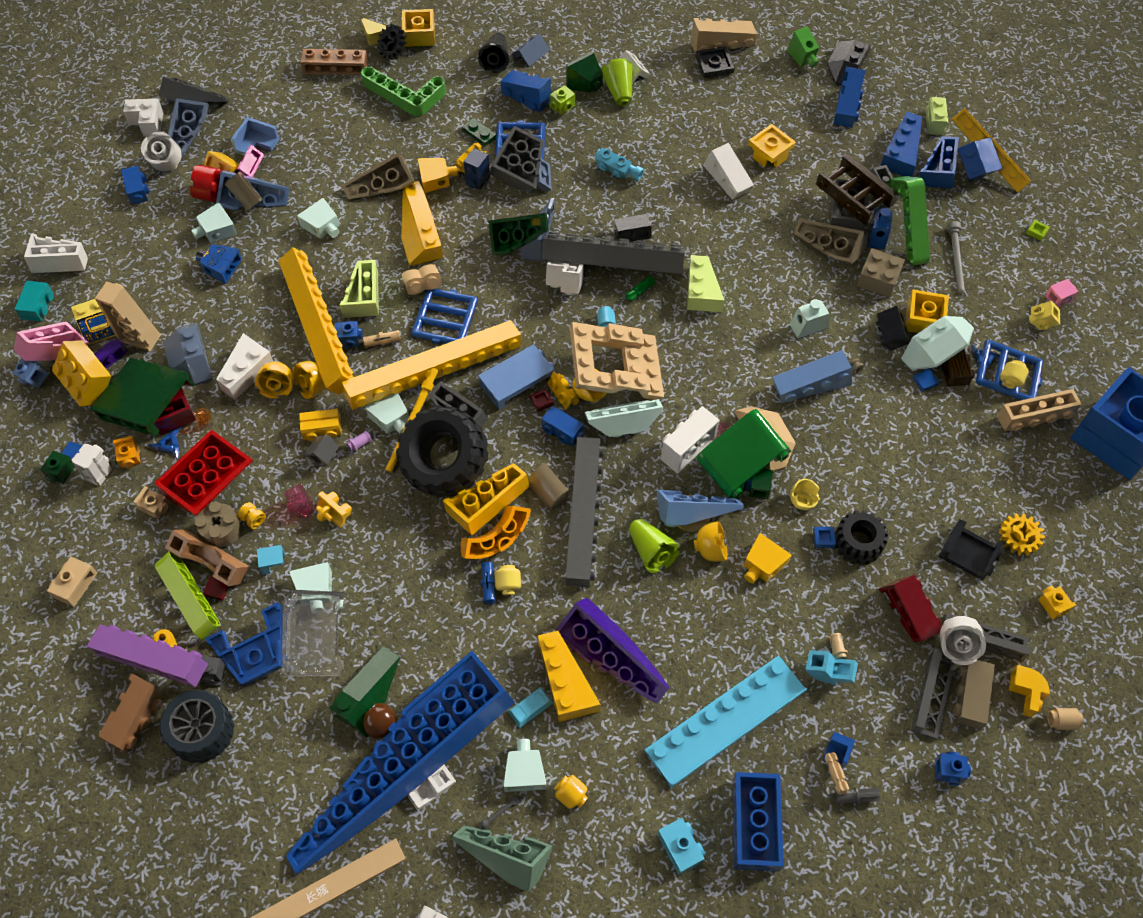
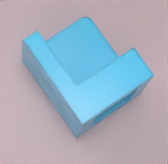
[257,545,285,575]

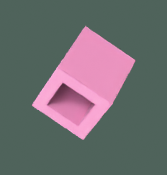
[1045,279,1079,308]

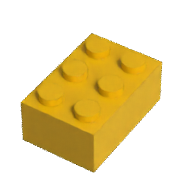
[52,340,111,406]

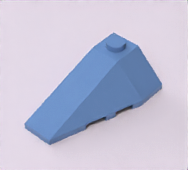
[216,171,290,210]

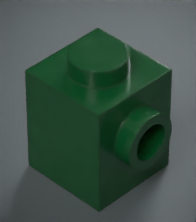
[40,450,75,484]
[749,467,773,500]

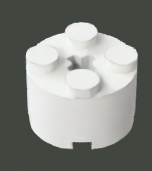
[141,132,181,171]
[940,616,986,665]

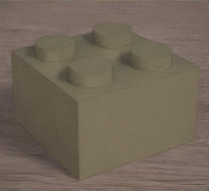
[857,248,905,297]

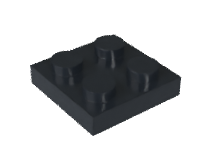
[695,46,735,78]

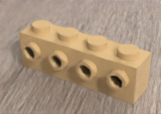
[997,389,1082,432]

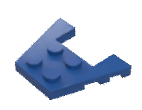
[205,602,282,686]

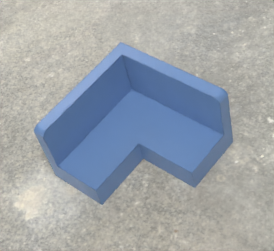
[231,117,280,156]

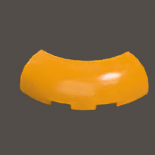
[461,506,531,559]

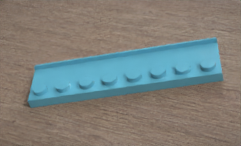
[645,655,807,788]

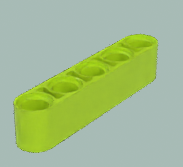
[155,551,220,640]

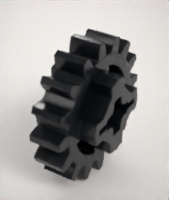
[377,24,407,60]

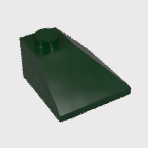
[566,52,603,93]

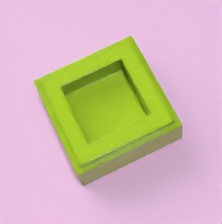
[1026,220,1050,241]

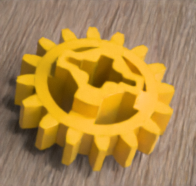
[999,513,1045,556]

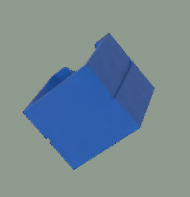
[1070,367,1143,480]

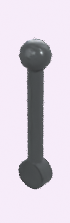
[480,796,519,829]

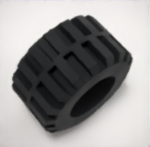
[835,510,889,565]

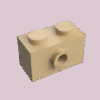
[47,557,97,607]

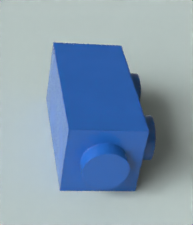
[121,166,150,205]
[542,406,584,446]

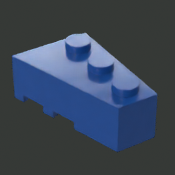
[833,67,865,128]
[501,70,551,112]
[919,136,959,188]

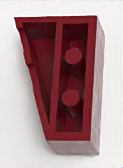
[878,574,941,643]

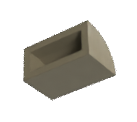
[225,172,263,211]
[528,463,568,510]

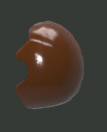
[363,703,396,739]

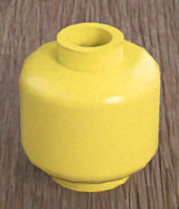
[1000,360,1029,389]
[494,565,521,595]

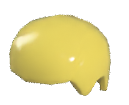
[790,479,820,511]

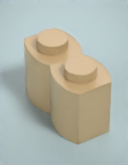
[401,264,442,295]

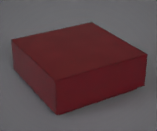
[529,388,554,412]
[203,575,229,601]

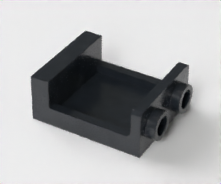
[938,519,1003,580]

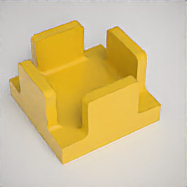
[748,124,796,167]

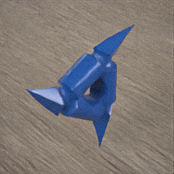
[971,343,1000,372]
[147,427,182,459]

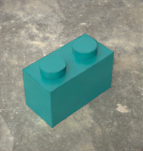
[14,281,54,322]

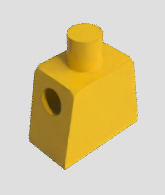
[418,158,458,193]
[744,533,792,584]

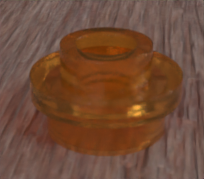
[194,407,211,426]

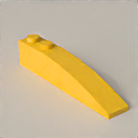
[401,181,443,266]

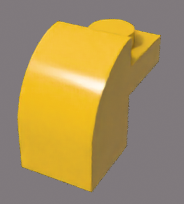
[1009,665,1050,717]

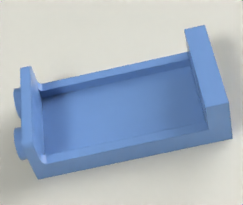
[478,344,556,411]

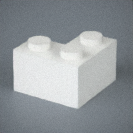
[123,99,163,137]
[546,260,584,295]

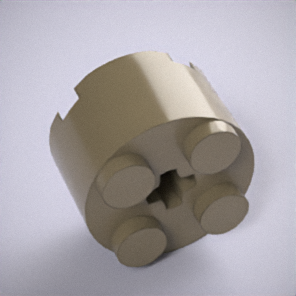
[195,502,241,548]

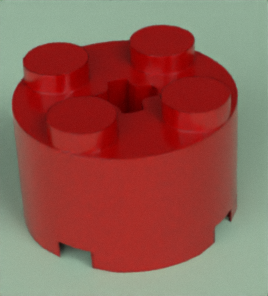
[190,165,222,202]

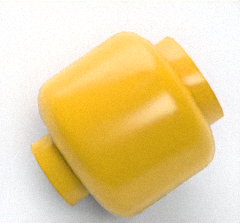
[554,775,588,809]

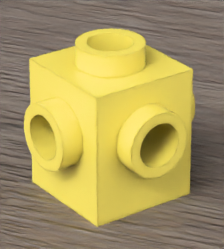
[1029,301,1060,330]

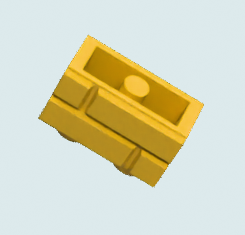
[300,408,342,441]

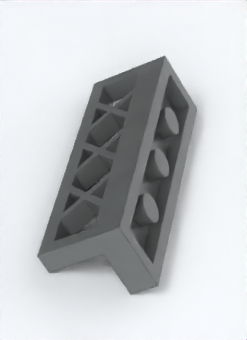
[944,613,1031,661]
[911,648,955,740]

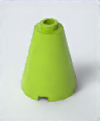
[601,58,633,106]
[629,519,680,573]

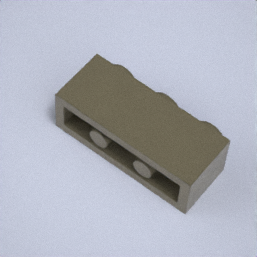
[953,660,995,730]

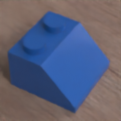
[958,138,1002,182]

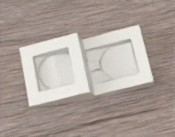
[407,765,456,811]

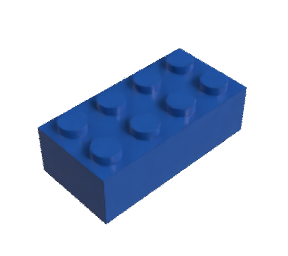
[733,772,784,872]

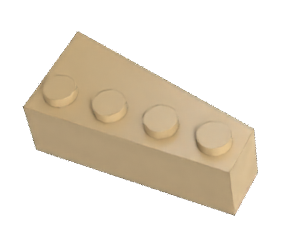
[691,18,757,54]
[95,281,161,351]

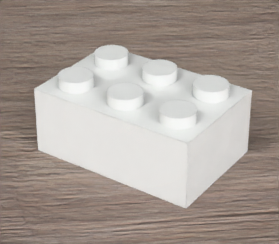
[661,406,720,474]

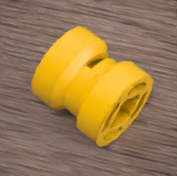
[237,502,266,529]

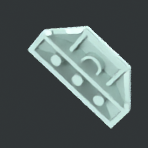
[901,316,974,371]
[585,399,663,437]

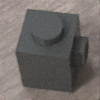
[304,435,339,466]

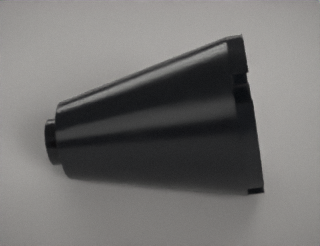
[478,33,509,73]

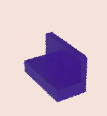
[94,339,127,369]

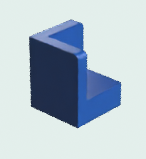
[823,732,855,769]

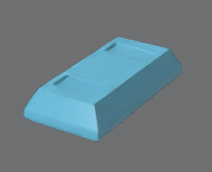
[507,687,554,728]

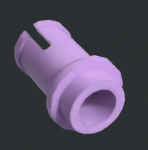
[346,431,372,452]

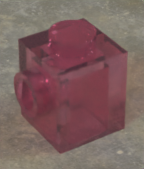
[284,483,315,518]

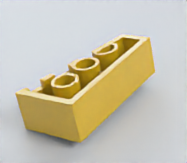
[442,463,530,535]
[538,631,601,722]

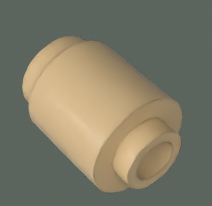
[1047,708,1083,730]

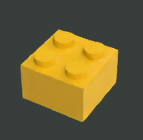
[402,9,435,47]
[905,290,949,333]

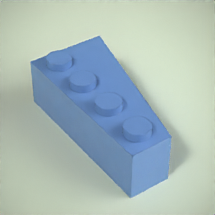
[772,350,852,403]

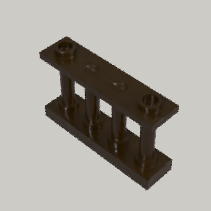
[816,153,898,225]

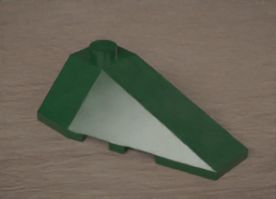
[329,646,400,737]

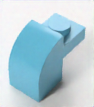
[806,650,858,685]

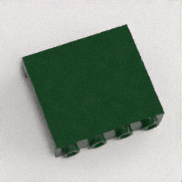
[91,357,194,437]

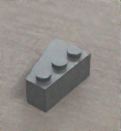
[429,381,488,427]

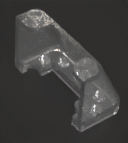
[280,590,346,678]

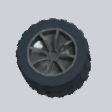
[159,689,234,763]

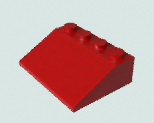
[155,429,253,516]

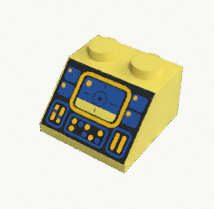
[71,299,116,345]

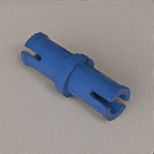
[480,562,496,604]

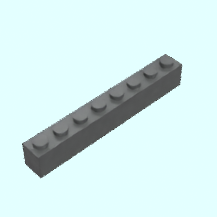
[565,437,604,587]

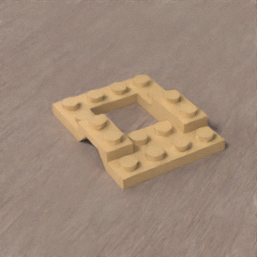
[570,322,664,400]

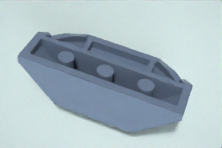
[163,322,213,385]

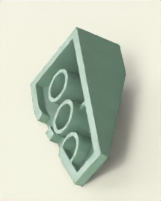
[452,826,553,891]

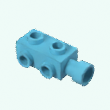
[595,148,644,181]

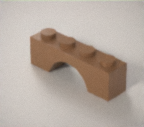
[165,529,250,586]

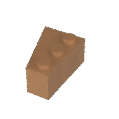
[98,673,165,753]

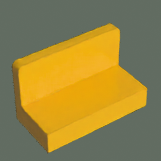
[203,151,239,173]

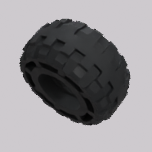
[396,405,489,497]

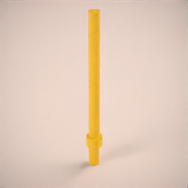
[385,368,438,473]

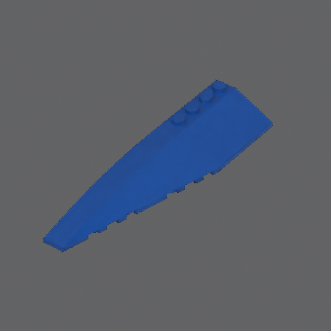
[286,651,515,874]

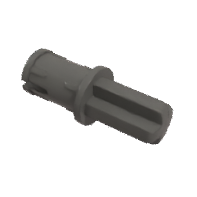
[834,787,880,805]

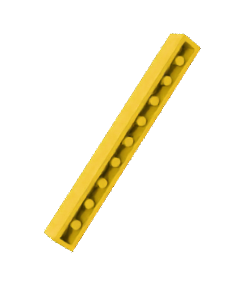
[278,247,353,395]
[341,320,521,410]

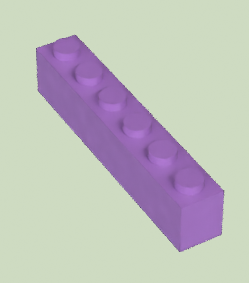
[87,624,208,687]

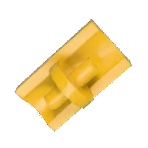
[316,491,352,528]

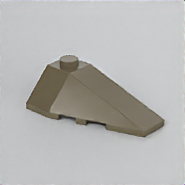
[341,152,415,200]
[793,219,868,264]

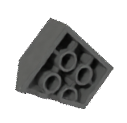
[490,126,544,190]

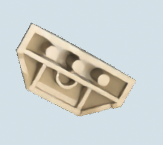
[735,406,796,472]

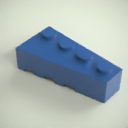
[880,112,922,177]

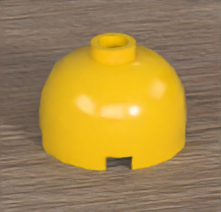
[255,361,293,398]
[292,361,326,399]
[694,522,728,562]

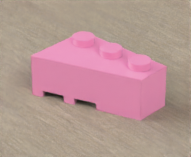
[14,322,89,361]

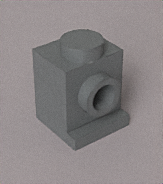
[199,656,226,686]

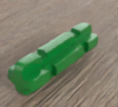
[625,276,655,301]

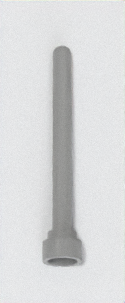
[946,221,965,294]

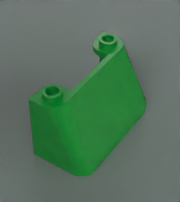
[696,409,791,499]

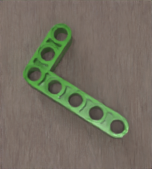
[361,67,446,117]
[887,176,930,266]

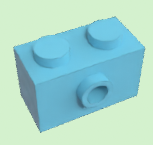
[657,818,705,876]

